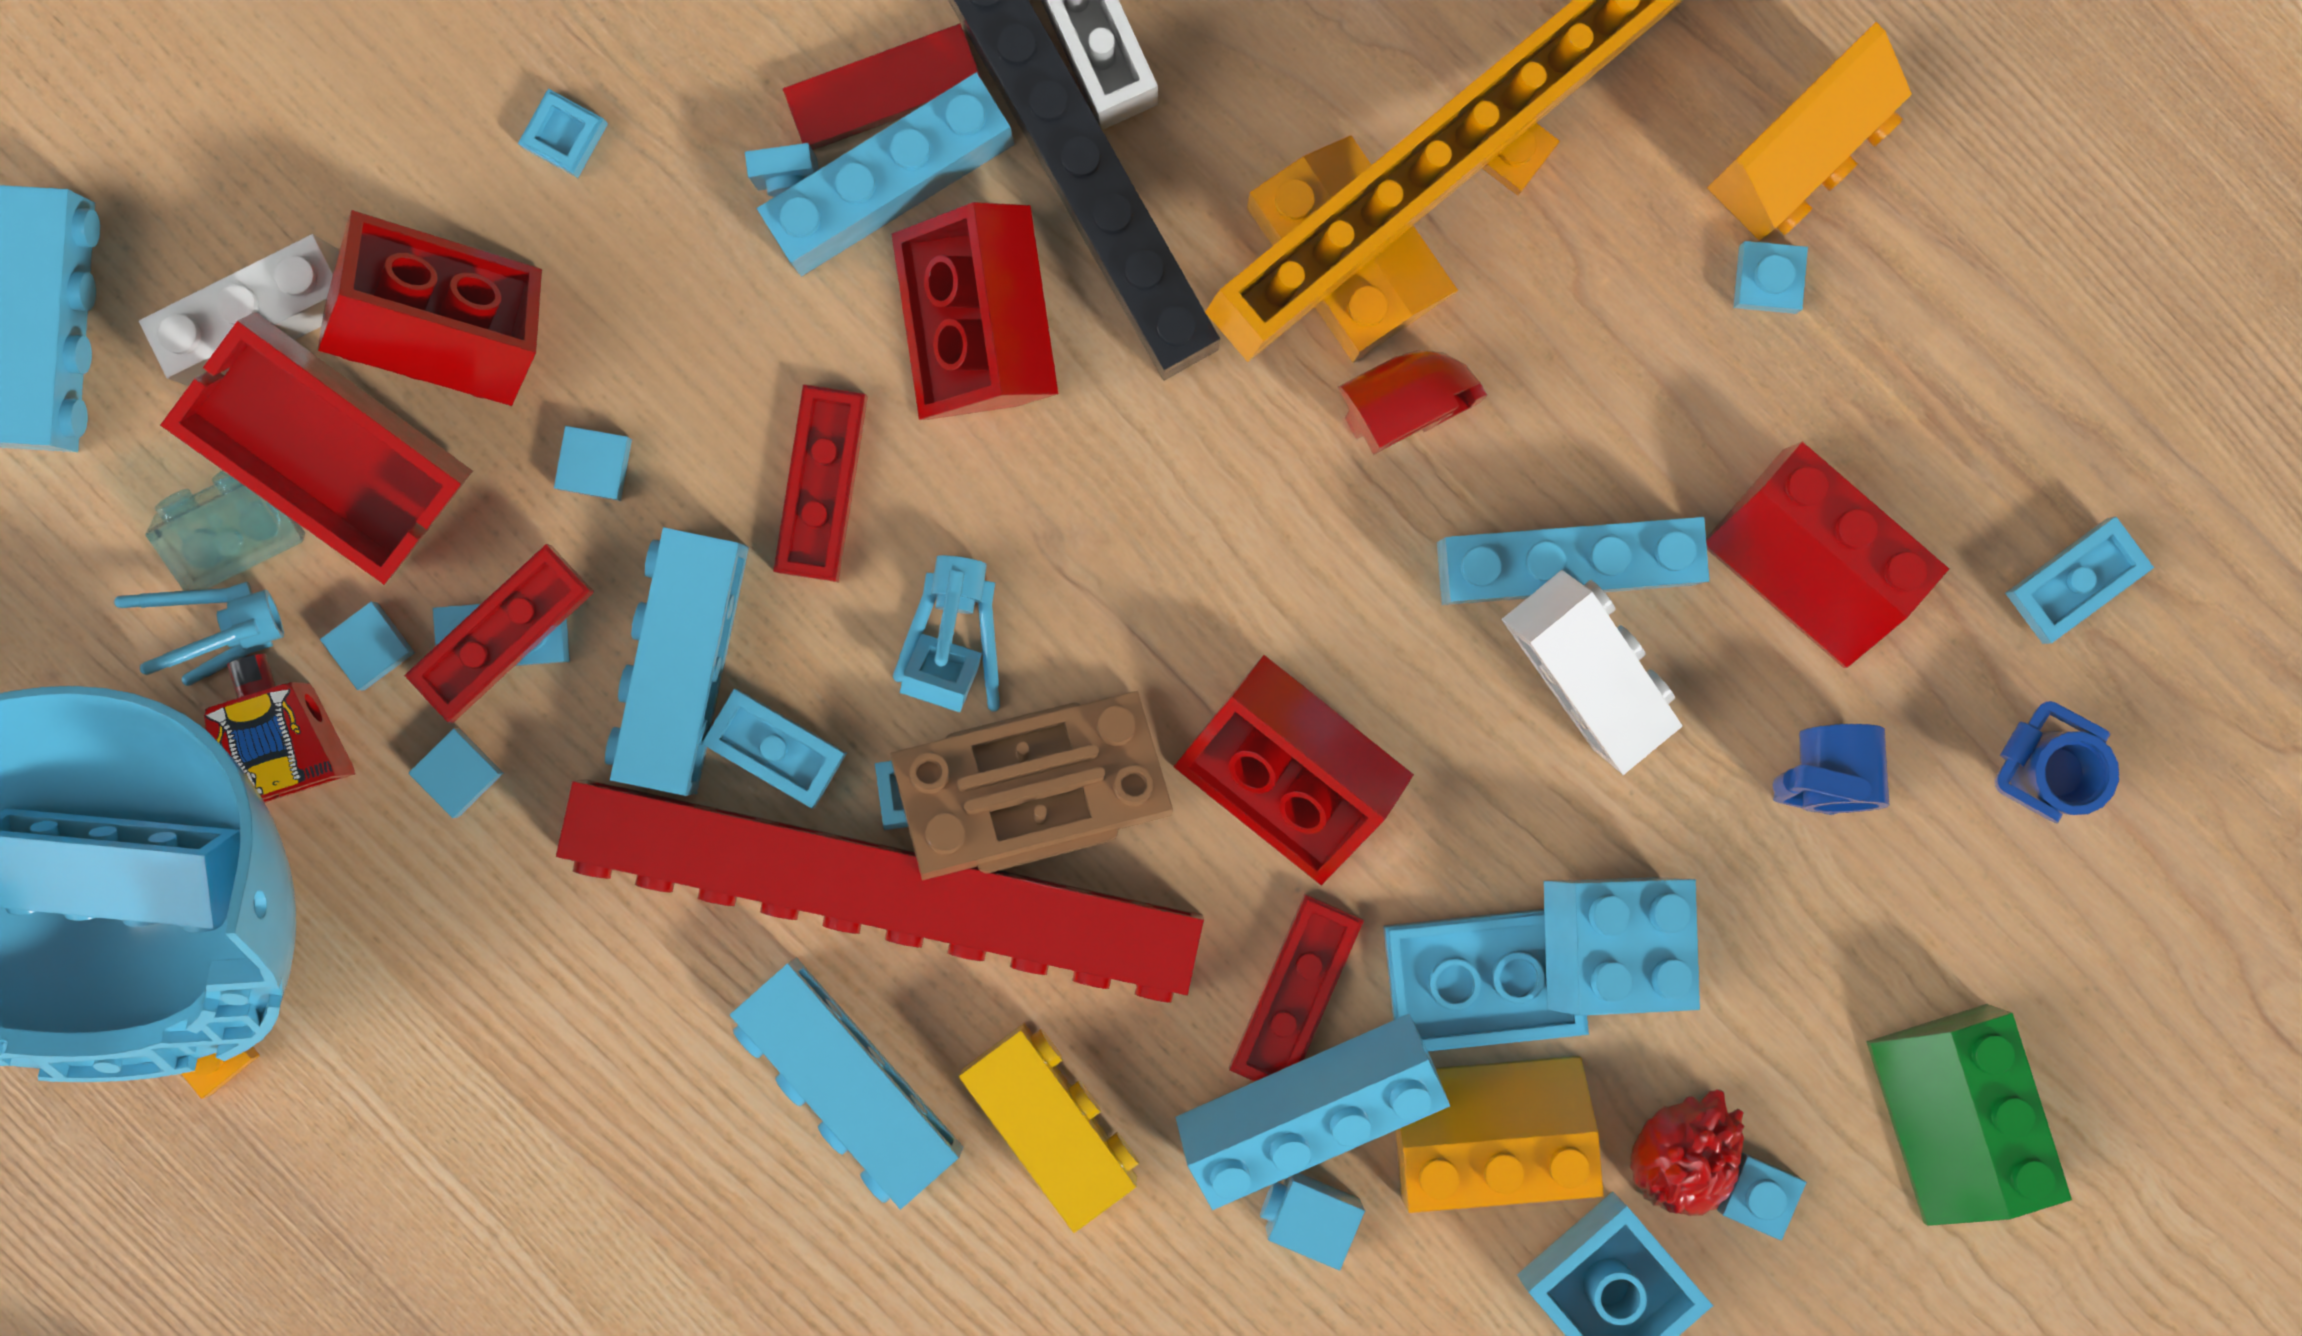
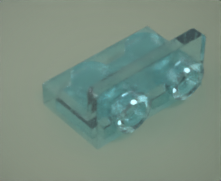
[145,470,306,591]

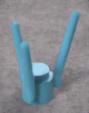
[893,555,1000,712]
[114,582,284,686]

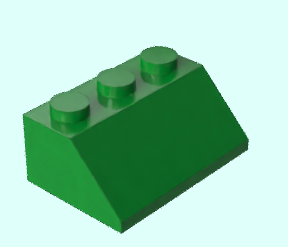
[1867,1004,2072,1226]

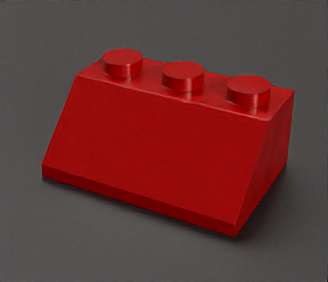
[891,202,1059,420]
[318,210,542,406]
[1706,441,1950,668]
[1173,655,1414,886]

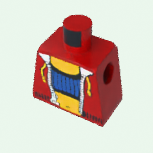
[204,654,356,803]

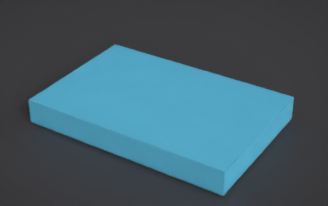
[1383,909,1589,1051]

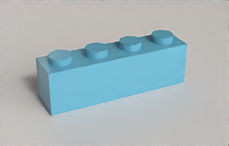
[757,72,1015,277]
[0,185,100,452]
[1437,517,1710,605]
[605,527,749,796]
[0,808,241,933]
[730,957,964,1210]
[1175,1013,1450,1210]

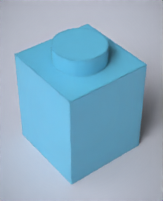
[1260,1173,1365,1271]

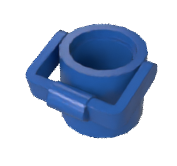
[1994,701,2119,823]
[1773,724,1890,815]

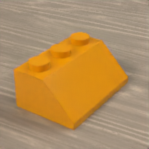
[1707,22,1912,241]
[1247,135,1458,363]
[1395,1056,1604,1213]

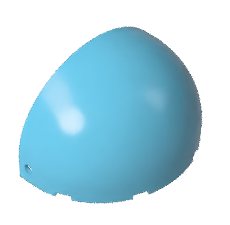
[0,686,296,1082]

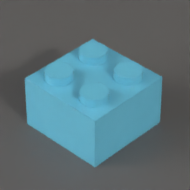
[1544,877,1700,1016]
[1517,1191,1713,1336]

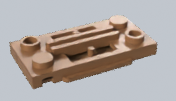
[890,691,1173,881]

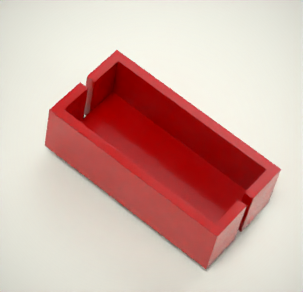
[160,312,473,585]

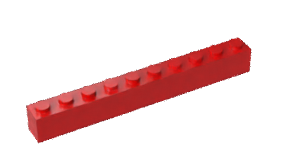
[556,780,1204,1003]

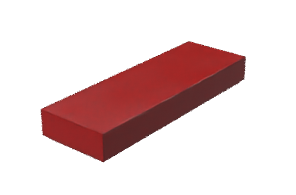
[782,23,981,150]
[773,384,868,583]
[404,544,594,723]
[1229,893,1364,1082]

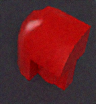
[1338,350,1488,455]

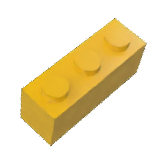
[958,1023,1139,1233]

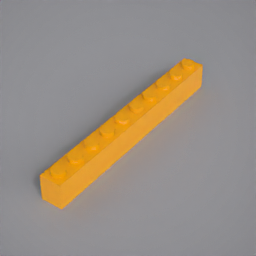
[1205,0,1684,362]

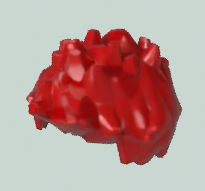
[1630,1089,1745,1216]

